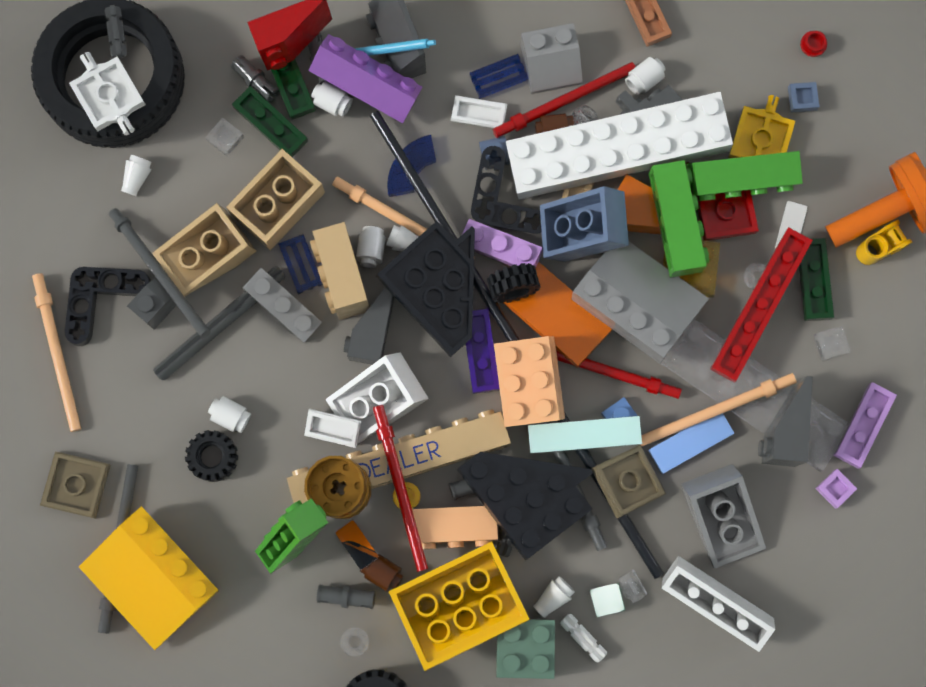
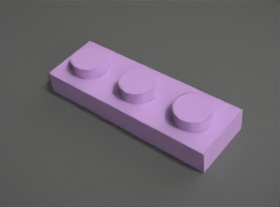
[462,219,543,268]
[833,382,897,469]

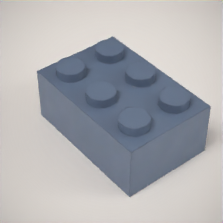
[540,186,629,262]

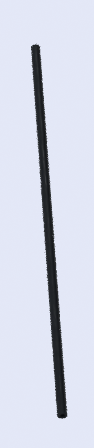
[370,111,664,579]

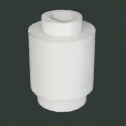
[625,57,666,95]
[311,81,353,117]
[356,226,386,268]
[208,396,251,433]

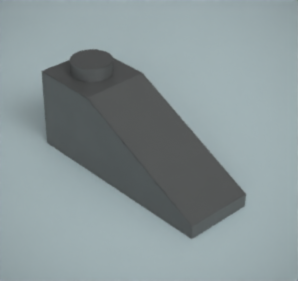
[127,278,176,330]
[344,287,395,365]

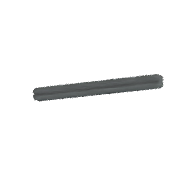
[153,266,286,381]

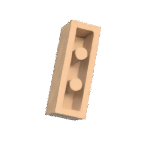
[412,506,498,549]

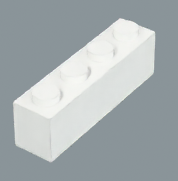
[662,556,775,652]

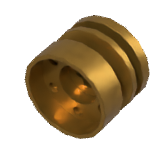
[304,456,371,519]

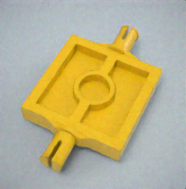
[728,95,795,158]

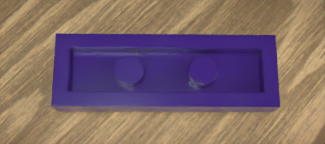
[466,309,500,394]

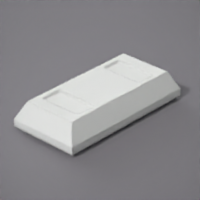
[451,95,507,128]
[304,409,361,448]

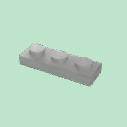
[243,268,322,343]

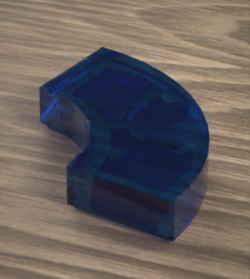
[387,135,436,197]

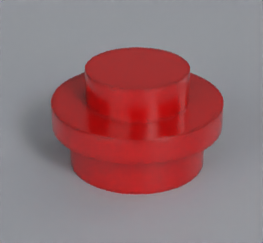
[800,31,827,57]

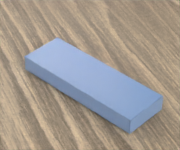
[648,414,734,474]

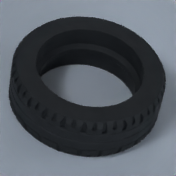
[31,0,185,148]

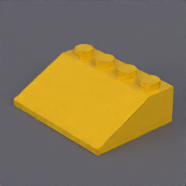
[79,506,219,650]
[388,542,530,671]

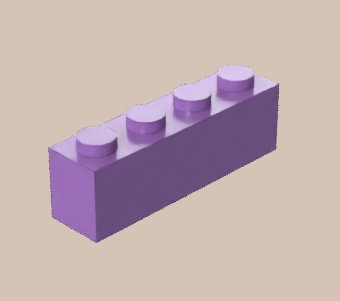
[308,34,422,123]

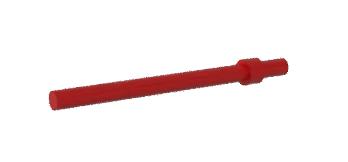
[492,62,636,138]
[556,350,682,399]
[373,405,428,572]

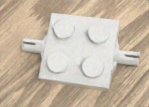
[69,52,146,135]

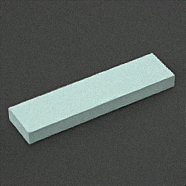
[528,416,642,454]

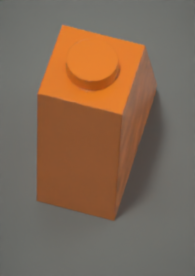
[617,174,661,235]

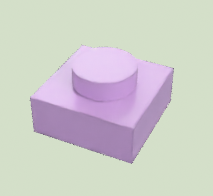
[815,469,857,509]

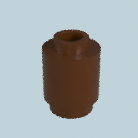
[535,113,574,134]
[360,554,404,592]

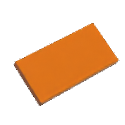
[504,262,613,368]

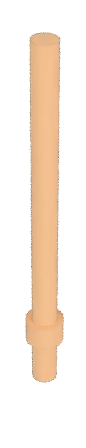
[332,176,475,259]
[32,273,81,432]
[641,373,797,447]

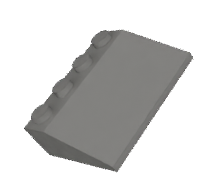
[571,242,709,364]

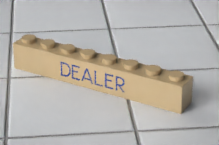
[287,409,511,504]

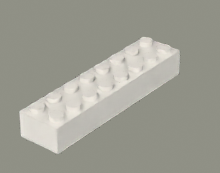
[506,92,733,200]

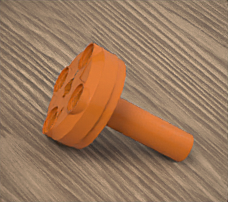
[825,152,926,248]

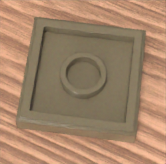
[591,445,666,518]
[40,451,111,519]

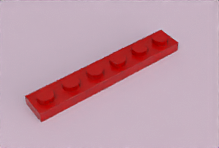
[710,227,813,383]

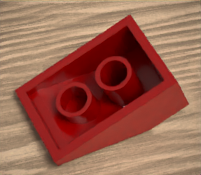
[247,0,332,71]

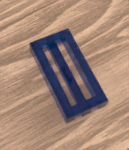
[469,54,528,99]
[278,234,323,294]

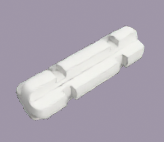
[560,614,607,663]

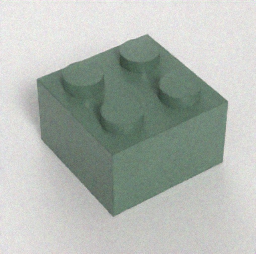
[496,619,555,679]

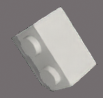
[326,352,429,444]

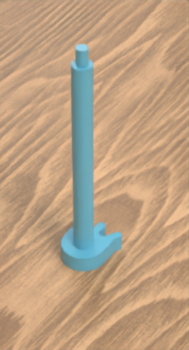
[354,39,436,56]

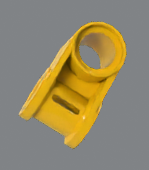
[856,220,913,265]

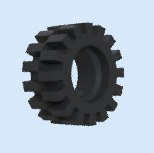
[487,263,541,303]
[185,430,238,482]

